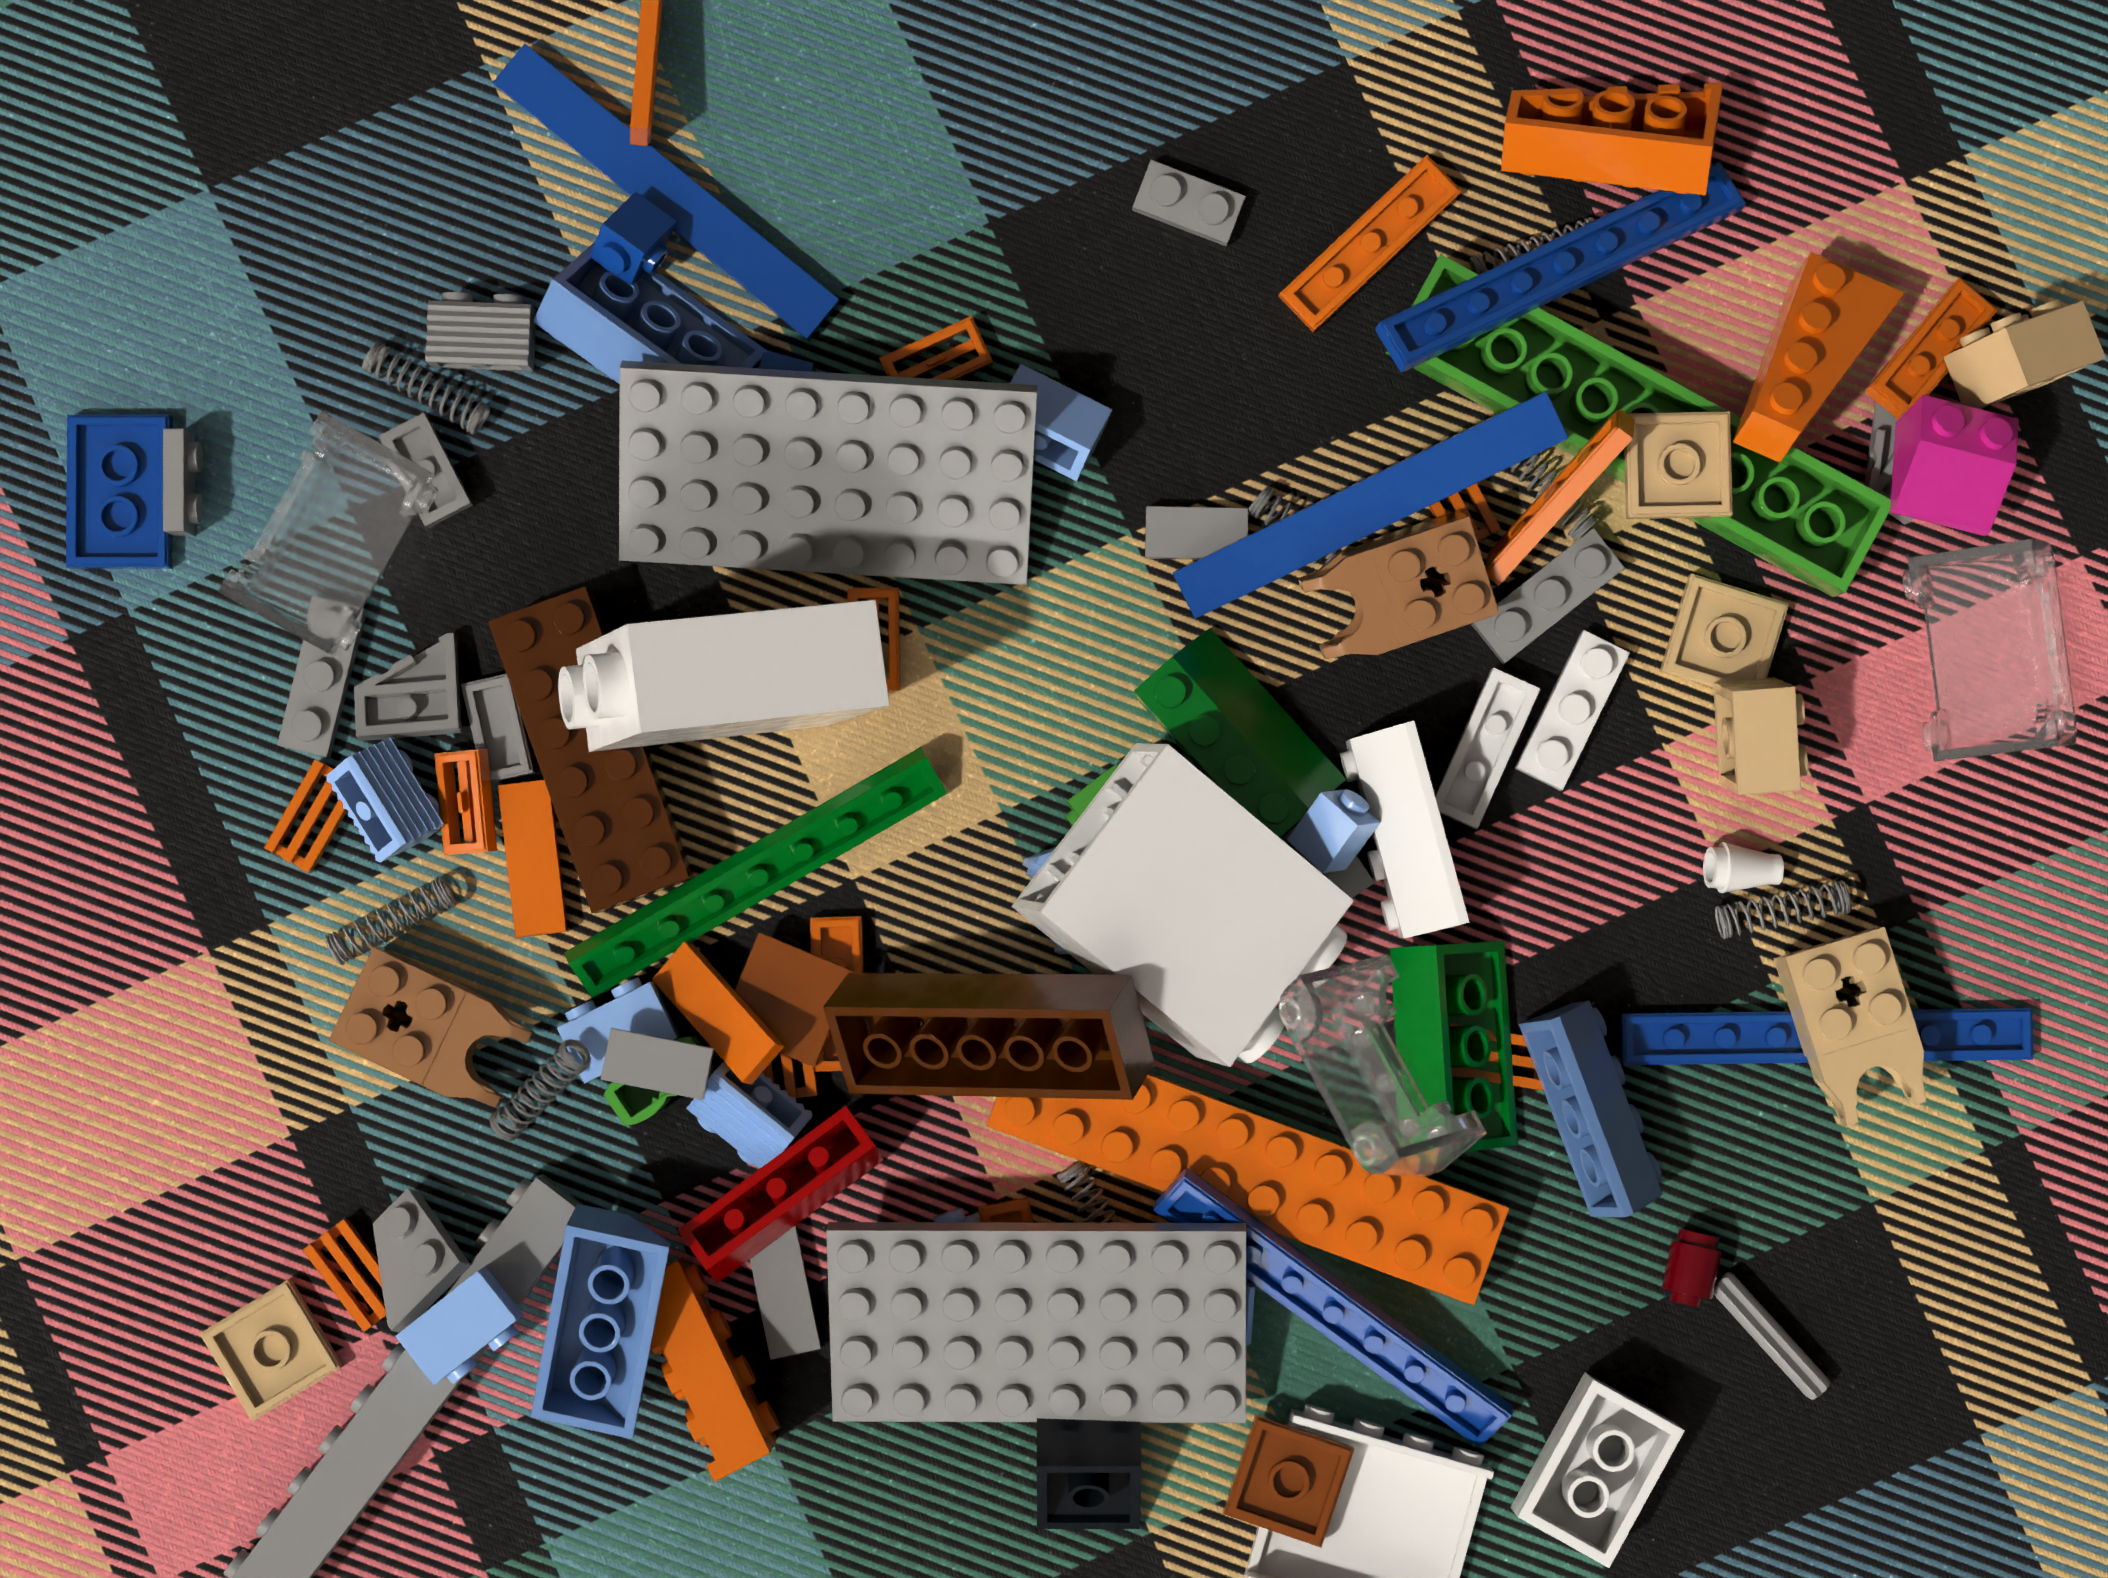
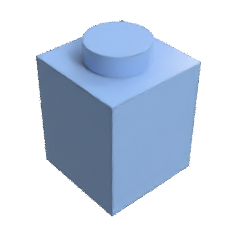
[1287,789,1381,873]

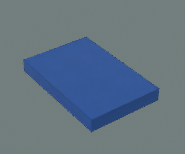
[66,415,173,569]

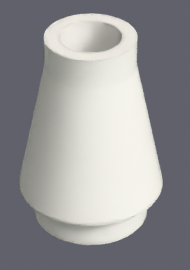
[1703,842,1784,893]

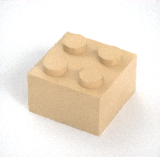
[1943,299,2106,409]
[1713,677,1808,795]

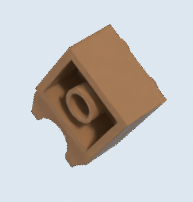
[1298,510,1499,659]
[328,947,535,1108]

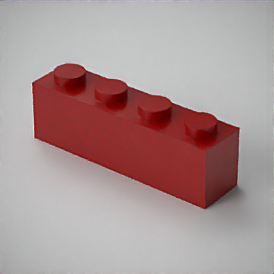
[677,1106,884,1283]

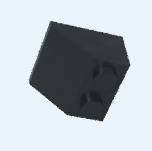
[1037,1418,1141,1529]

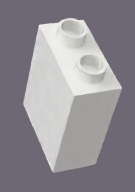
[558,600,889,752]
[1011,743,1354,1067]

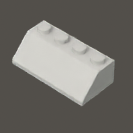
[1340,721,1469,939]

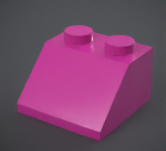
[1890,395,2019,536]

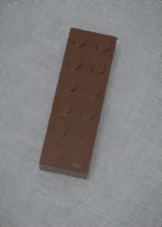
[488,586,694,913]
[823,973,1154,1100]

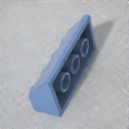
[533,242,766,383]
[1519,1000,1663,1217]
[531,1204,671,1439]

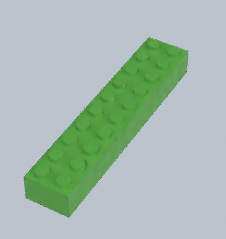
[1386,254,1891,597]

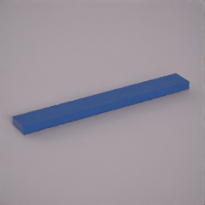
[493,44,840,341]
[1375,162,1746,373]
[1173,391,1569,619]
[1620,1008,2033,1065]
[1153,1167,1513,1448]

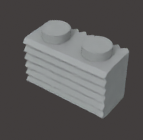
[425,292,537,372]

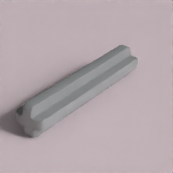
[1714,1272,1830,1400]

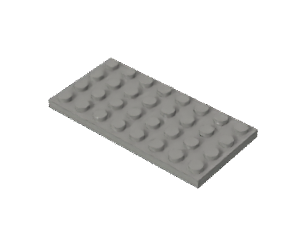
[619,360,1038,585]
[826,1222,1246,1423]

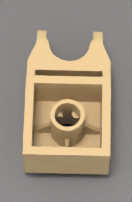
[1773,927,1927,1126]

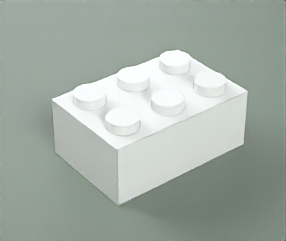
[1510,1372,1685,1568]

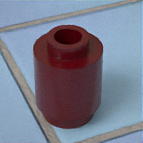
[1661,1229,1722,1307]

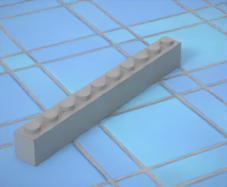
[223,1174,583,1578]

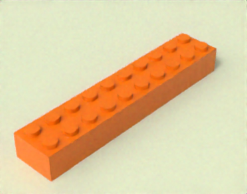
[986,1074,1509,1306]

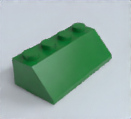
[1134,628,1347,839]
[1390,941,1518,1154]

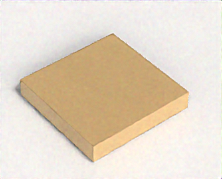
[1624,412,1733,519]
[1659,574,1789,688]
[199,1278,343,1422]

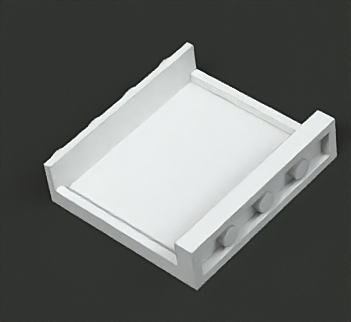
[1243,1404,1494,1578]

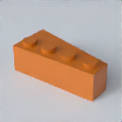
[1501,82,1723,195]
[1733,252,1905,463]
[651,1257,780,1482]

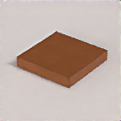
[735,932,855,1067]
[1222,1413,1354,1547]

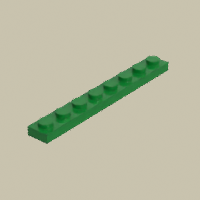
[564,747,948,998]

